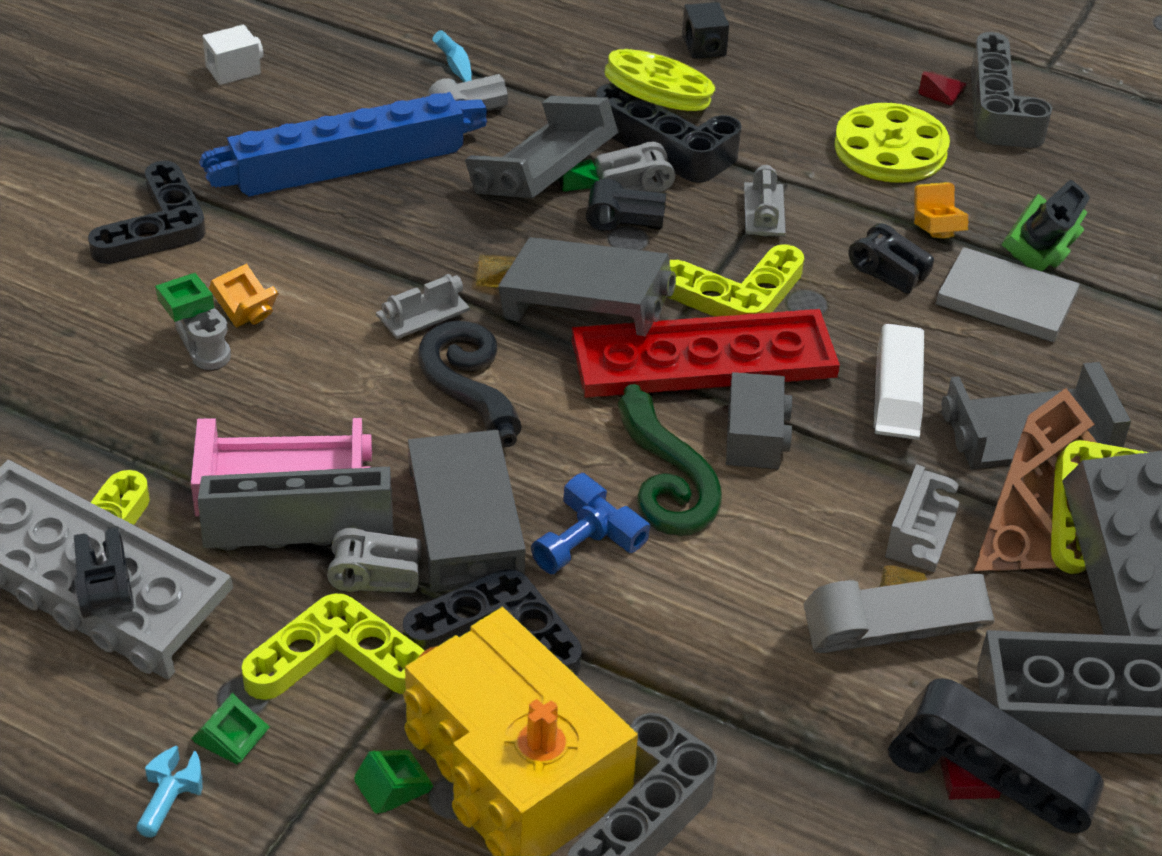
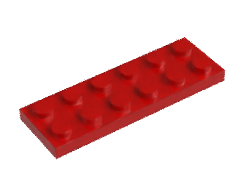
[572,309,840,398]

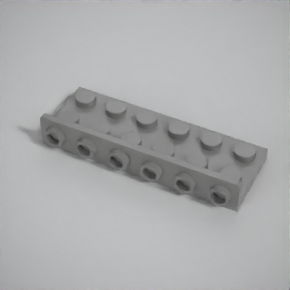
[0,460,233,679]

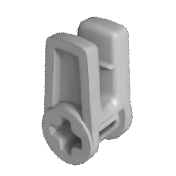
[595,142,675,193]
[175,308,231,370]
[327,528,422,593]

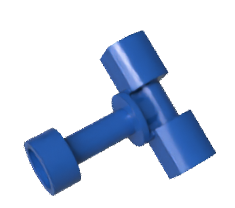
[531,473,650,574]

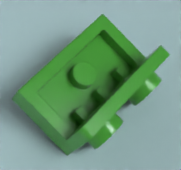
[1001,193,1088,272]

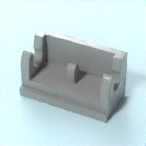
[885,464,959,573]

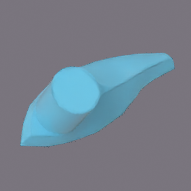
[432,30,472,82]

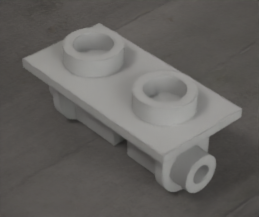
[744,165,785,236]
[376,274,470,339]

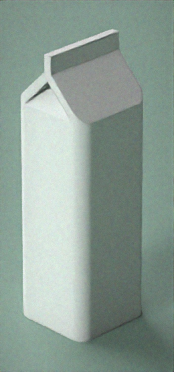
[873,324,924,440]

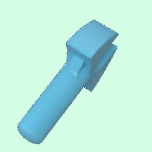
[137,746,202,837]

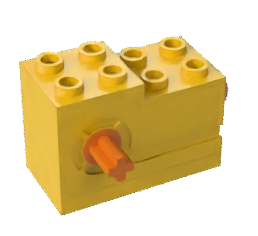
[403,607,638,856]

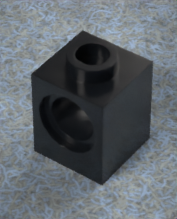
[682,2,730,59]

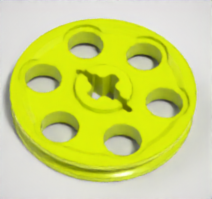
[604,49,715,111]
[834,103,950,183]

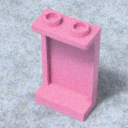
[191,418,372,516]

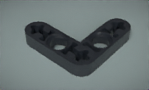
[88,161,206,264]
[403,569,582,675]

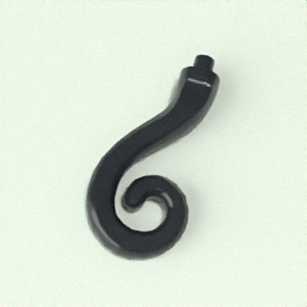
[417,321,522,447]

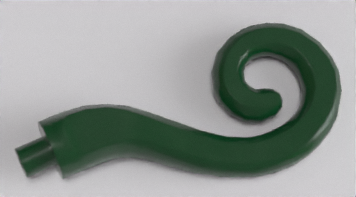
[618,384,722,536]

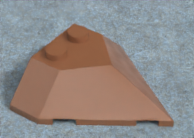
[973,388,1097,572]

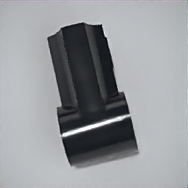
[586,179,666,231]

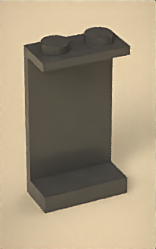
[941,362,1131,469]

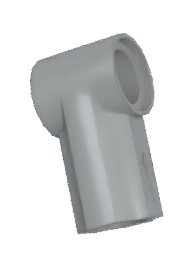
[427,74,508,111]

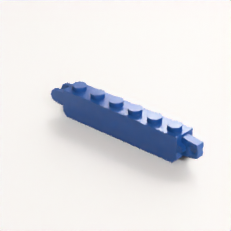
[199,92,487,196]

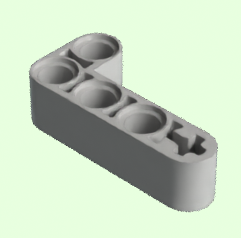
[803,574,995,653]

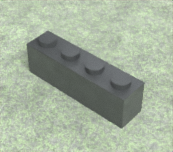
[198,467,393,550]

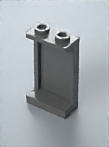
[465,96,618,198]
[498,237,676,336]
[408,430,526,592]

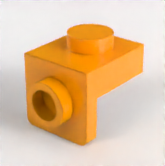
[914,182,968,238]
[209,263,278,328]

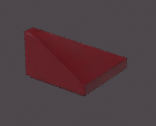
[918,71,967,105]

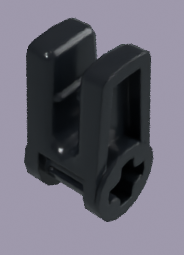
[1021,180,1090,251]
[848,223,934,294]
[74,527,134,618]

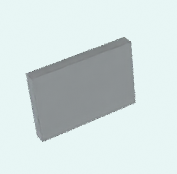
[936,247,1080,342]

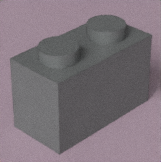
[726,372,792,469]

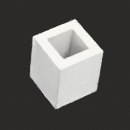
[203,25,264,85]

